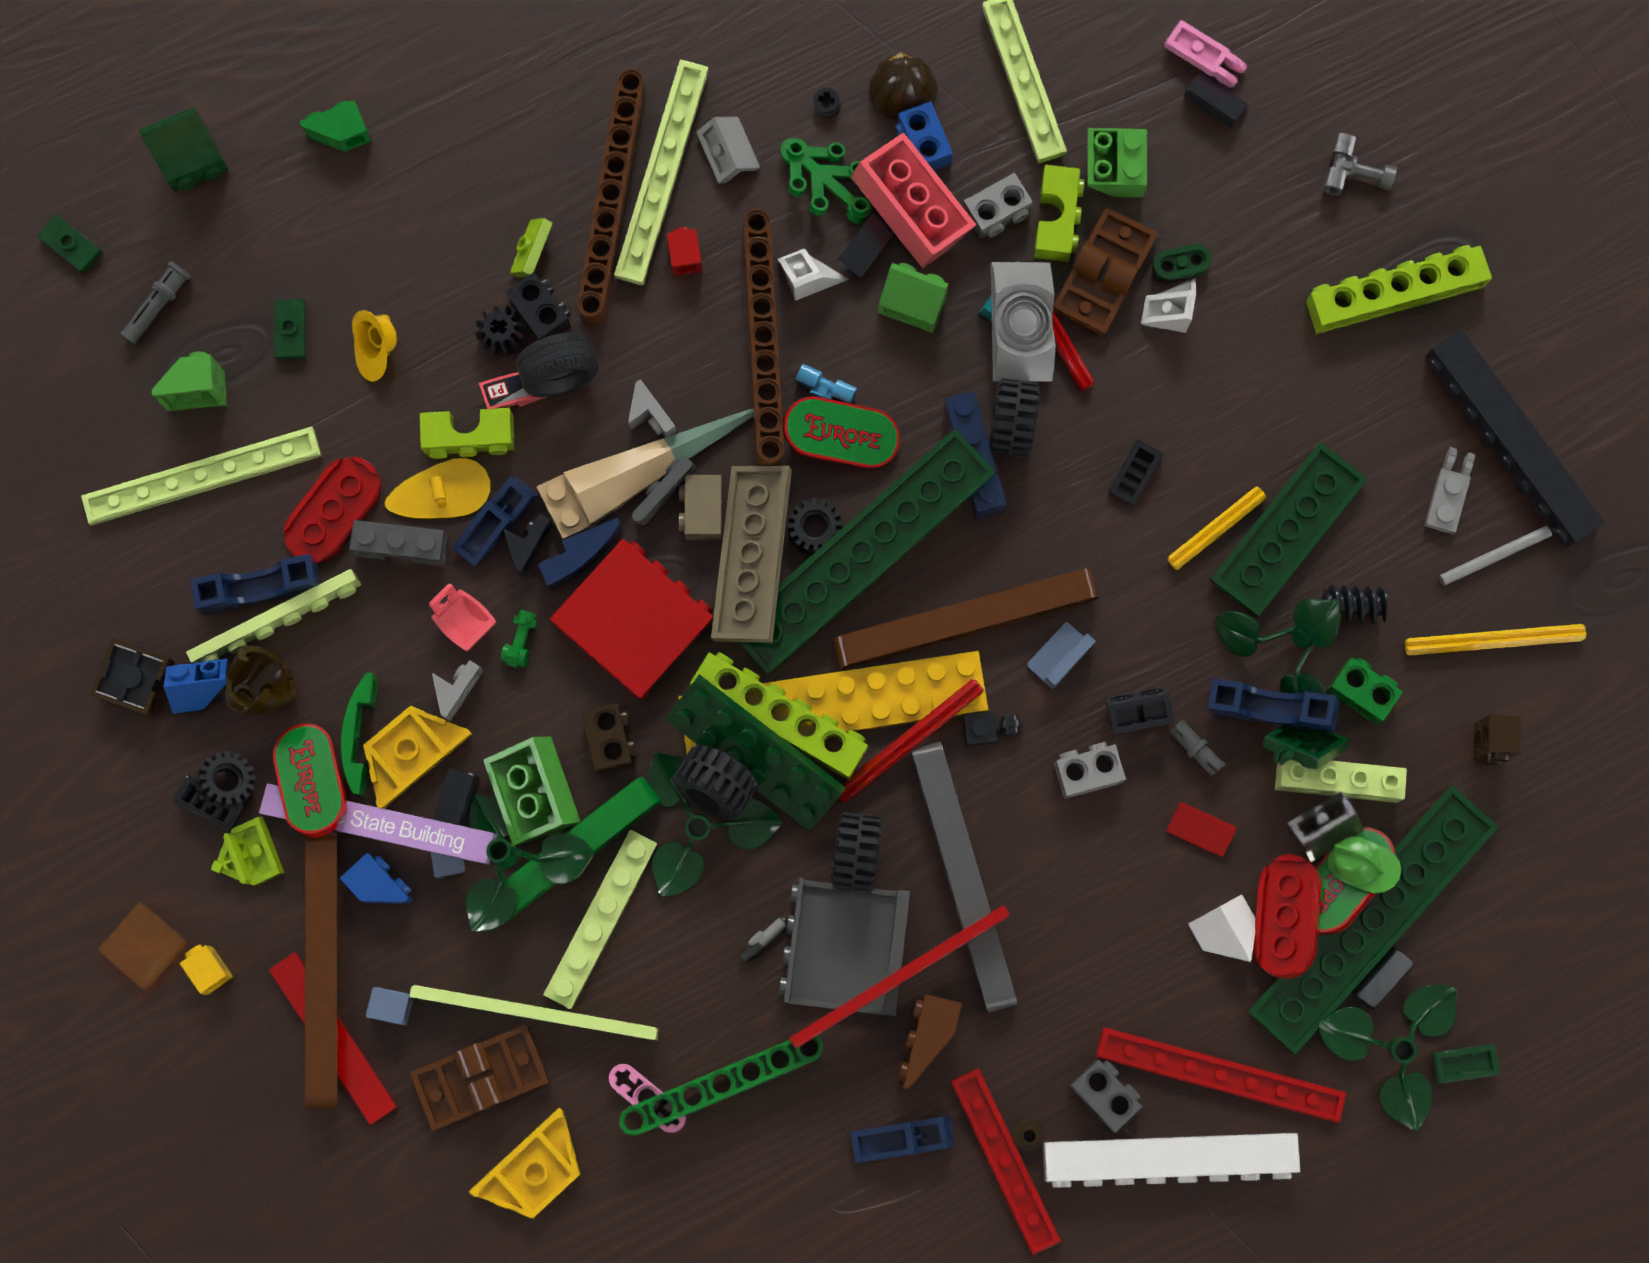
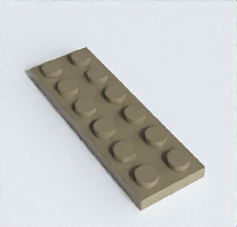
[711,466,792,643]

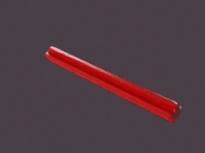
[838,679,984,803]

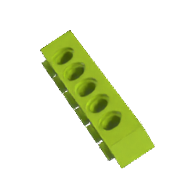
[1306,245,1492,334]
[690,652,868,780]

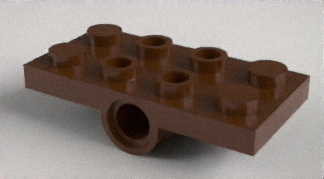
[1053,207,1158,336]
[410,1024,550,1131]

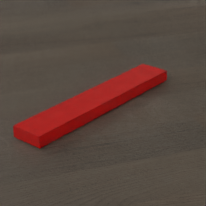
[269,952,398,1125]
[950,1068,1061,1255]

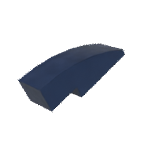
[452,477,539,567]
[538,518,622,591]
[850,1115,955,1163]

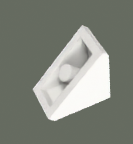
[778,248,849,301]
[1141,278,1196,333]
[1188,894,1256,962]

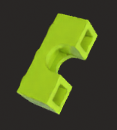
[1034,165,1085,262]
[420,408,515,459]

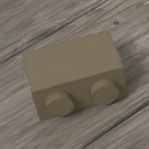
[679,475,723,540]

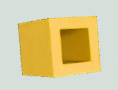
[180,944,233,995]

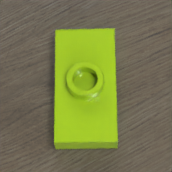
[510,218,552,278]

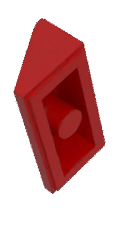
[1166,802,1237,857]

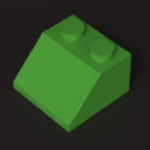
[152,352,227,411]

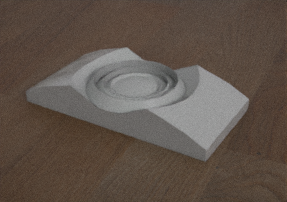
[990,262,1056,382]

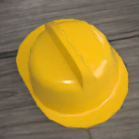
[352,310,397,382]

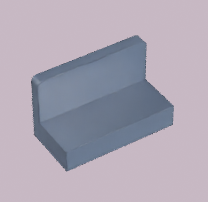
[1027,622,1096,690]

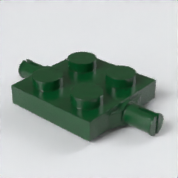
[1263,722,1349,770]

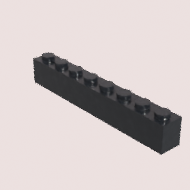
[1425,329,1605,548]

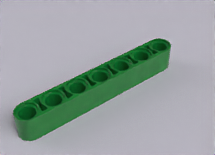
[491,776,661,931]
[619,1036,823,1136]

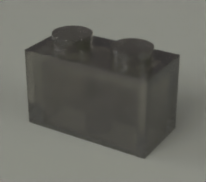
[1288,791,1364,862]

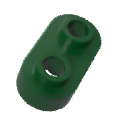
[1152,244,1212,282]

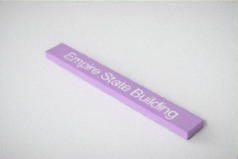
[259,783,497,865]

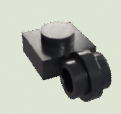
[963,711,1023,746]

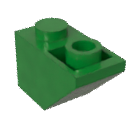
[300,100,372,152]

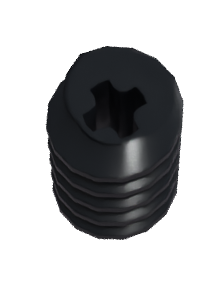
[1322,585,1388,624]

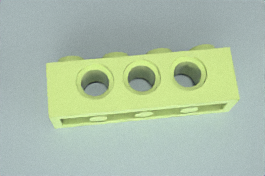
[1275,760,1407,803]

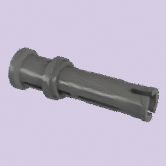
[120,261,192,345]

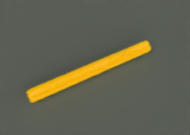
[1405,624,1586,656]

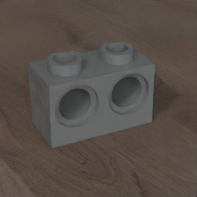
[1069,1060,1143,1133]

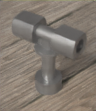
[1323,133,1397,196]

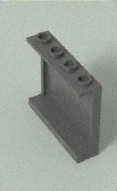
[779,878,910,1017]

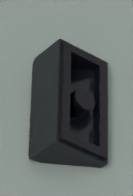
[1184,72,1248,128]
[1351,946,1415,1010]

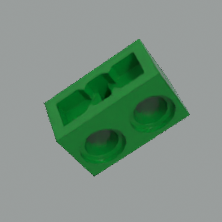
[1326,657,1403,725]

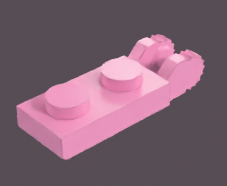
[1164,20,1247,88]

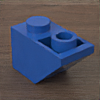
[164,659,229,714]
[340,853,413,904]

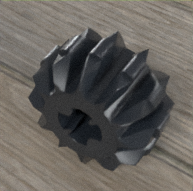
[475,305,526,357]

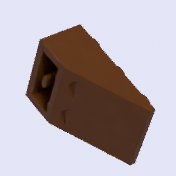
[898,994,962,1089]

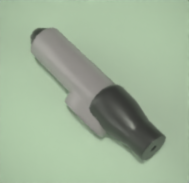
[740,917,788,963]

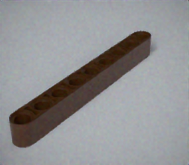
[577,69,646,325]
[742,209,784,466]
[833,568,1100,669]
[305,831,337,1109]

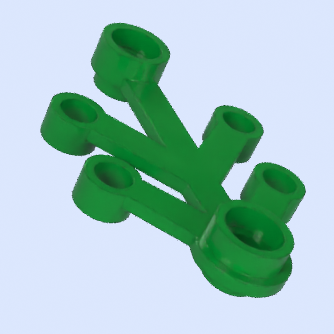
[780,138,871,224]

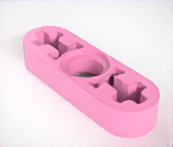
[609,1064,686,1132]

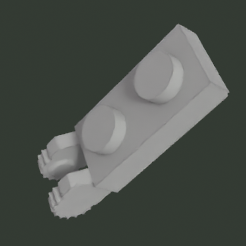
[1424,447,1475,535]

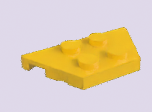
[363,706,473,809]
[469,1108,581,1219]

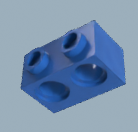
[895,102,953,170]

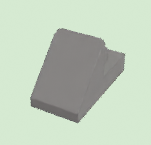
[628,379,677,438]
[432,660,484,721]

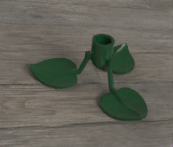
[1215,599,1340,694]
[648,752,782,896]
[466,794,593,932]
[1318,984,1458,1131]

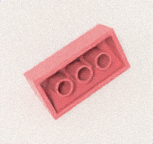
[850,133,976,269]

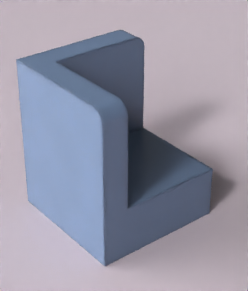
[431,852,466,880]
[366,987,414,1026]

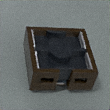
[89,638,175,718]

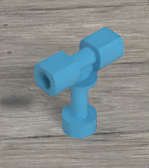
[795,364,857,404]

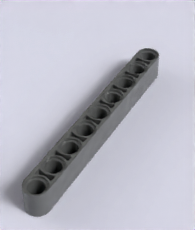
[911,741,1017,1013]

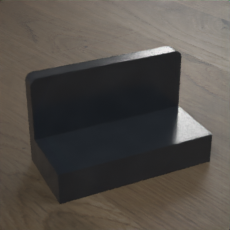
[432,768,480,826]

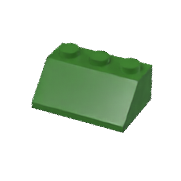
[483,737,581,846]

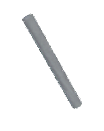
[1439,526,1552,586]

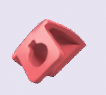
[429,584,497,652]

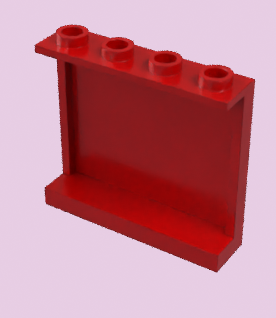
[550,539,713,703]

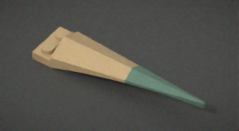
[536,408,753,540]

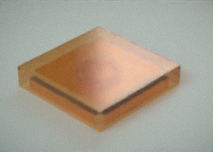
[98,902,188,990]

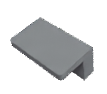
[696,117,760,183]

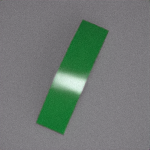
[341,672,378,798]

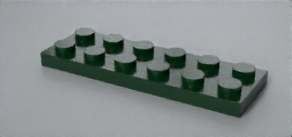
[1210,442,1368,618]
[665,674,846,831]

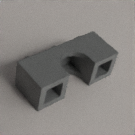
[349,520,449,567]

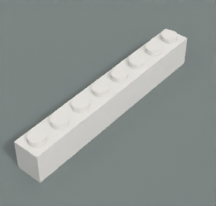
[1043,1133,1300,1187]

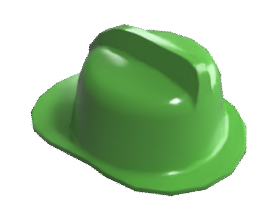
[1328,836,1401,893]

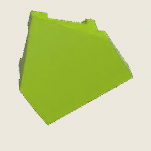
[211,817,285,886]

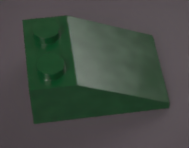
[138,106,229,192]

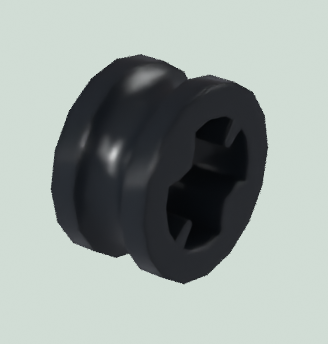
[813,88,841,117]

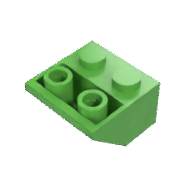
[1087,128,1147,198]
[878,263,948,333]

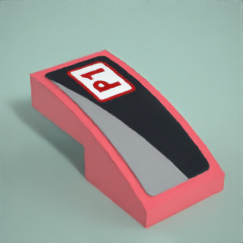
[479,372,547,409]

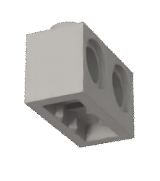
[963,173,1033,240]
[1054,742,1126,799]

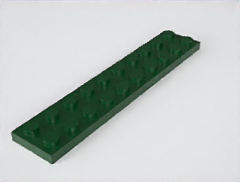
[739,428,996,676]
[1247,785,1498,1055]

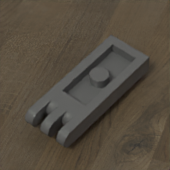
[632,455,697,525]

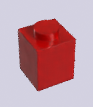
[667,227,703,276]

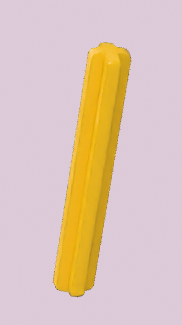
[1167,487,1266,570]

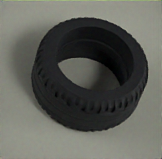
[516,332,599,398]

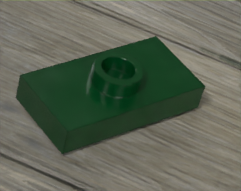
[37,214,103,274]
[274,299,306,360]
[1431,1044,1501,1084]

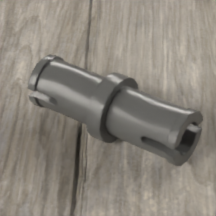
[1169,719,1226,777]

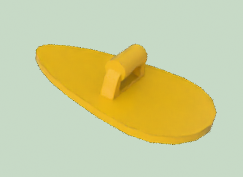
[385,458,491,520]

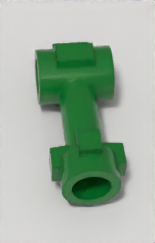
[500,610,538,669]

